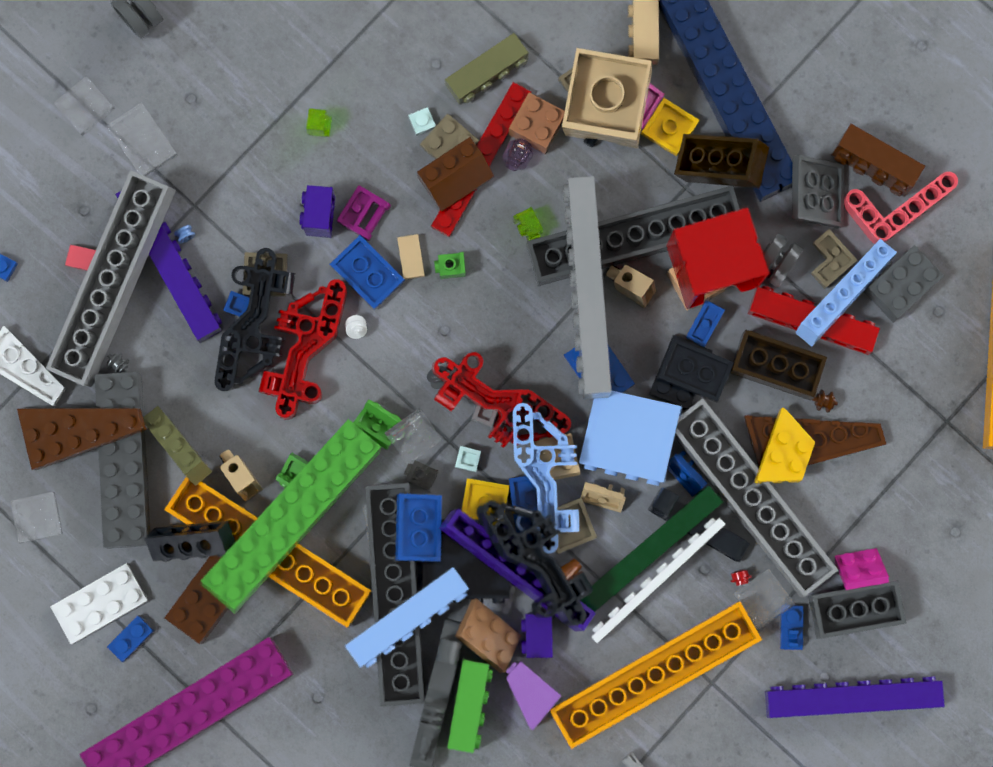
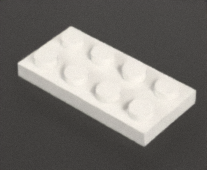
[50,563,149,645]

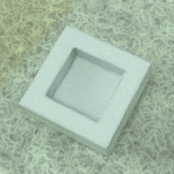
[408,107,436,136]
[455,446,481,473]

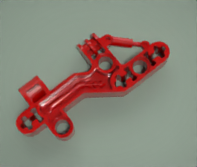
[258,279,347,420]
[432,352,571,448]

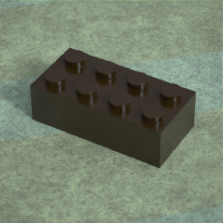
[674,134,769,188]
[730,329,827,401]

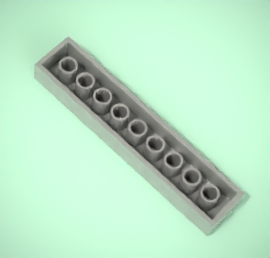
[45,170,176,387]
[563,176,611,399]
[675,399,838,598]

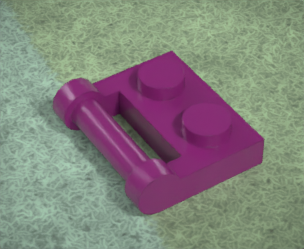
[336,185,391,241]

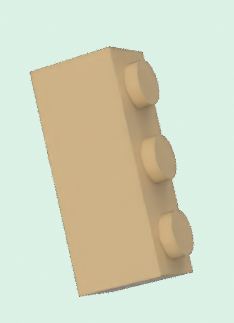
[628,0,659,65]

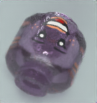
[502,138,533,171]

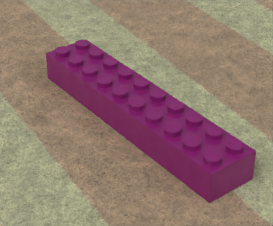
[79,637,294,767]

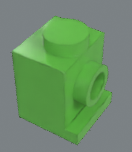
[434,252,466,279]

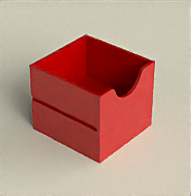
[666,208,769,309]

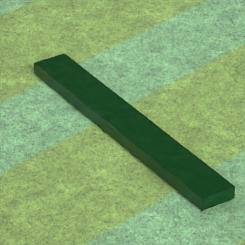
[579,485,723,612]

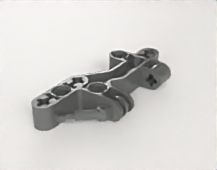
[409,618,462,767]

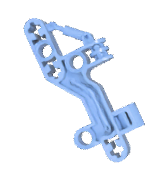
[513,403,580,554]

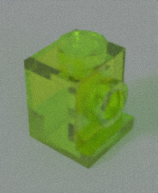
[306,108,332,137]
[513,207,543,241]

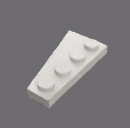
[0,326,66,407]

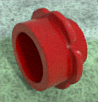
[730,569,752,586]

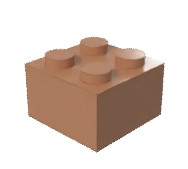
[509,92,565,154]

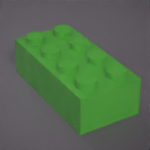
[448,660,493,753]

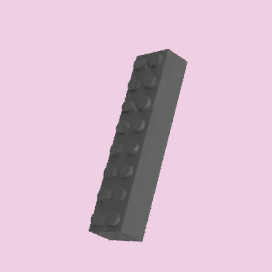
[95,372,150,549]

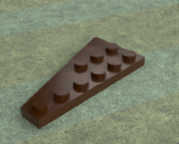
[744,415,886,468]

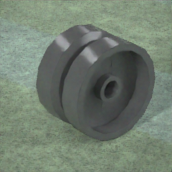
[110,0,163,39]
[763,233,803,288]

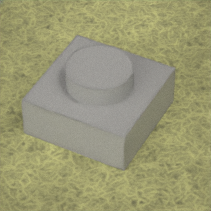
[471,404,497,428]

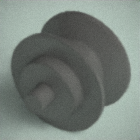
[106,353,129,373]
[427,366,450,389]

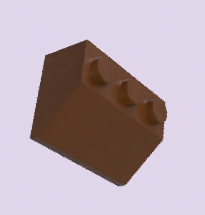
[417,137,494,212]

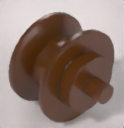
[812,390,838,413]

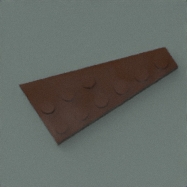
[17,408,146,470]

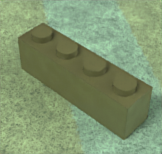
[445,33,529,105]
[143,406,212,486]

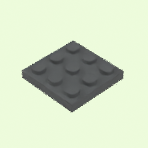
[792,155,844,228]

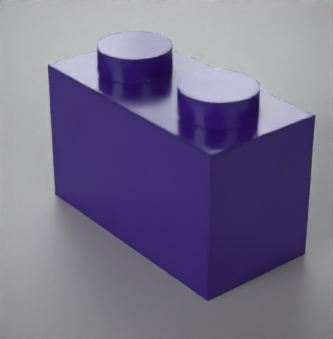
[521,614,553,658]

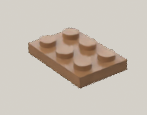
[455,599,521,673]

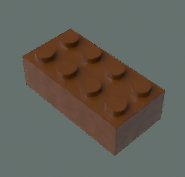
[832,124,925,197]
[164,555,228,644]

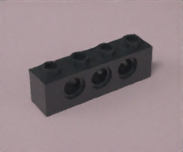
[144,520,236,562]

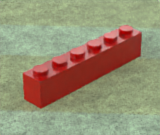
[747,286,880,355]

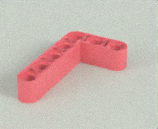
[844,172,958,244]

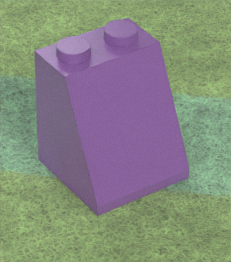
[506,661,561,730]

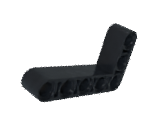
[648,487,750,563]

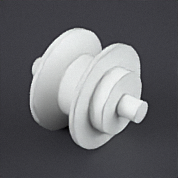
[345,315,367,339]

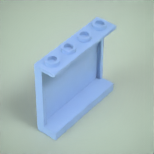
[579,391,682,486]

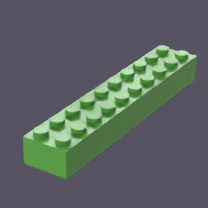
[201,419,381,614]

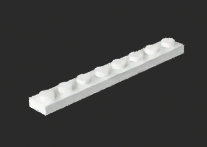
[591,518,725,643]

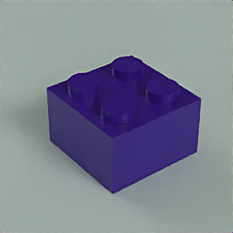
[299,185,336,238]

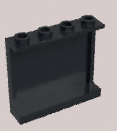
[423,519,510,603]

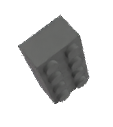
[808,580,907,639]

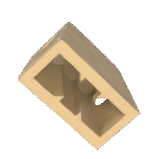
[606,265,656,308]
[219,450,263,502]

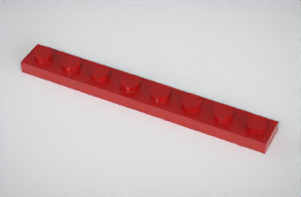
[431,82,531,238]

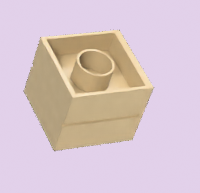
[562,48,652,148]

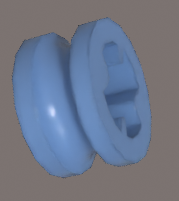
[174,225,195,244]

